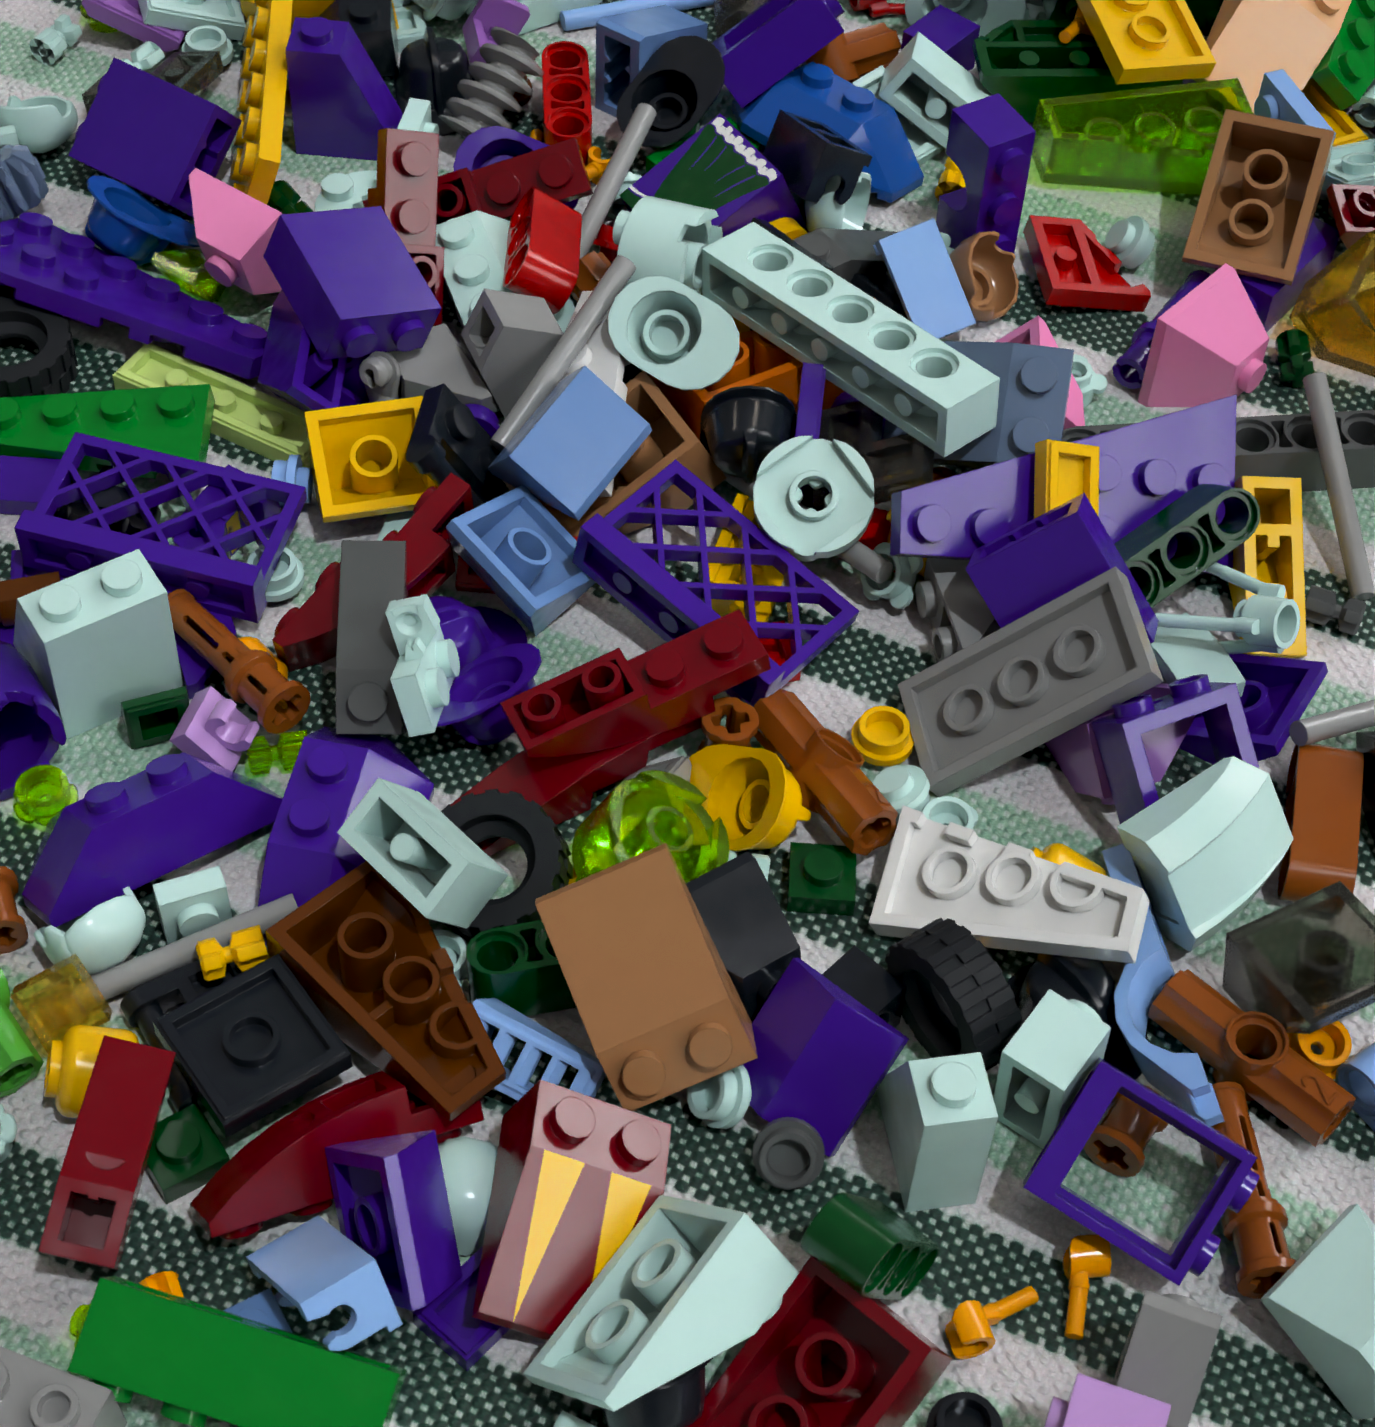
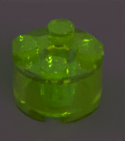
[572,770,729,883]

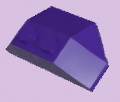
[258,290,370,411]
[258,727,434,946]
[22,752,283,927]

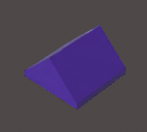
[324,1130,463,1311]

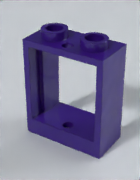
[712,0,845,108]
[1091,674,1260,824]
[1023,1058,1260,1286]

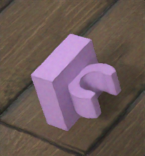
[169,686,261,771]

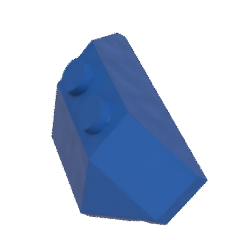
[731,62,924,203]

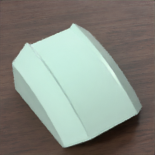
[1117,756,1294,952]

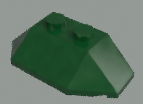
[972,20,1184,123]

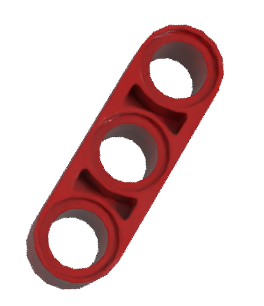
[542,41,592,167]
[503,186,582,314]

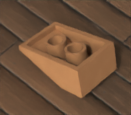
[1182,109,1335,286]
[539,371,727,536]
[535,843,758,1111]

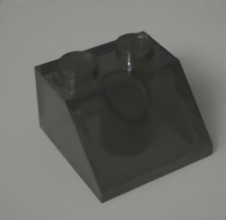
[1222,881,1375,1034]

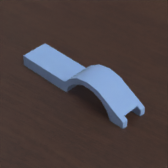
[1102,844,1225,1126]

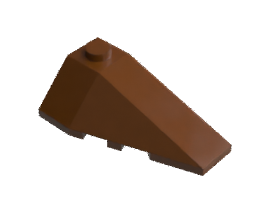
[266,861,506,1121]

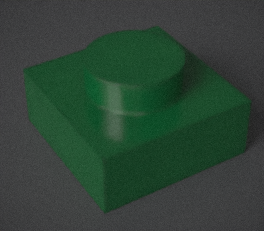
[787,842,856,916]
[145,1102,230,1205]

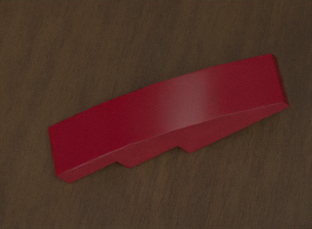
[450,718,701,856]

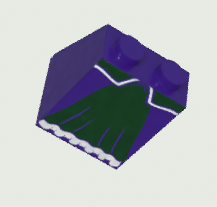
[619,113,809,237]

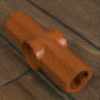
[754,689,898,856]
[1148,969,1356,1147]

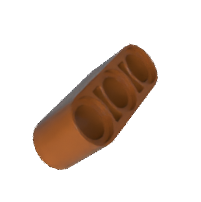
[1277,743,1364,912]

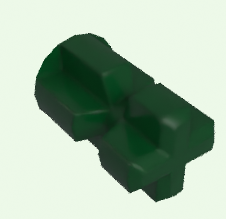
[267,180,314,214]
[1275,329,1315,388]

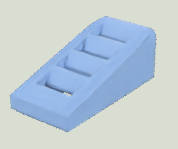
[472,998,606,1101]

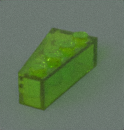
[1032,78,1254,195]

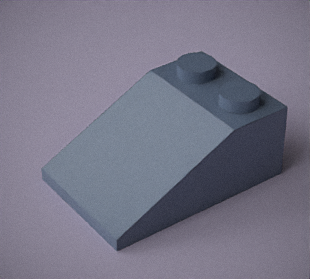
[880,341,1074,469]

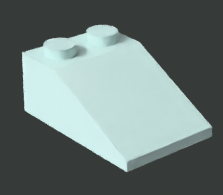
[523,1195,799,1412]

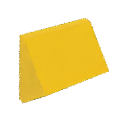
[304,396,438,523]

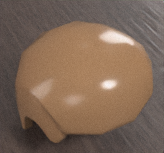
[949,231,1019,322]

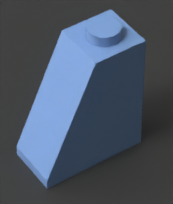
[595,5,708,118]

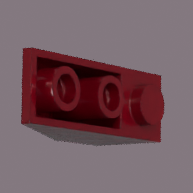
[38,1035,176,1271]

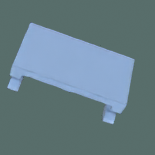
[873,218,976,339]
[246,1215,403,1351]

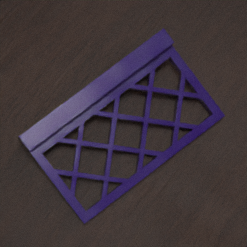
[14,432,307,623]
[572,459,859,707]

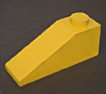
[1228,476,1307,658]

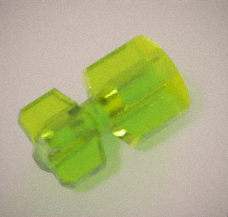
[247,730,308,775]

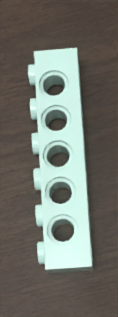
[701,222,1000,458]

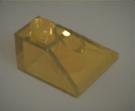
[1289,230,1375,377]

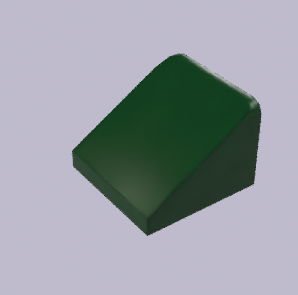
[121,686,189,749]

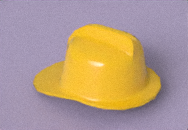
[675,744,811,851]

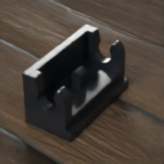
[762,110,872,205]

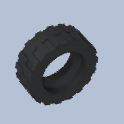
[0,296,78,397]
[441,789,573,942]
[885,918,1023,1071]

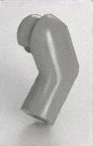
[359,351,401,403]

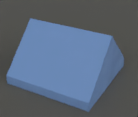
[488,366,653,521]
[446,485,596,636]

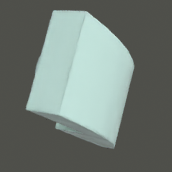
[1151,613,1246,697]

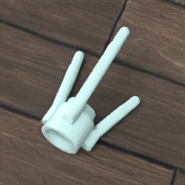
[1155,562,1300,654]

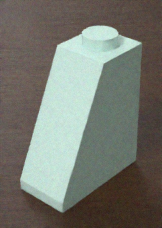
[876,1052,998,1212]

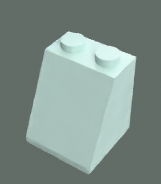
[13,549,183,740]

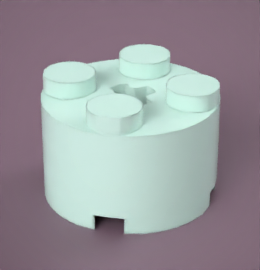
[613,196,723,294]

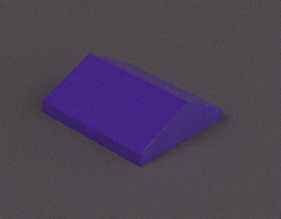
[1179,653,1328,765]
[743,958,909,1157]

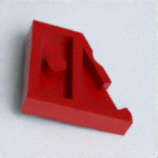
[1023,215,1151,312]

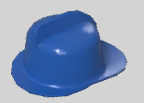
[85,176,200,265]

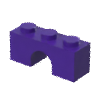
[936,93,1036,253]

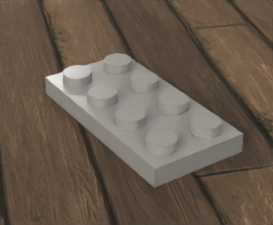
[898,566,1164,797]

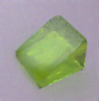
[151,248,227,303]

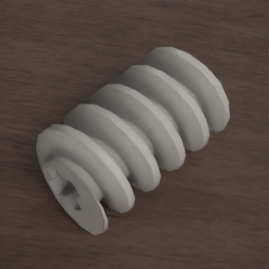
[438,26,544,138]

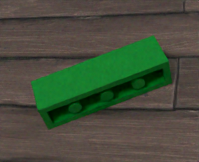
[67,1276,407,1427]

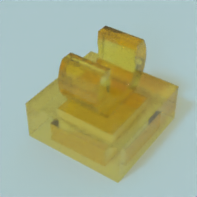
[10,954,112,1054]

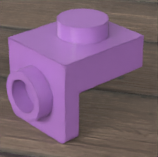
[462,0,530,63]

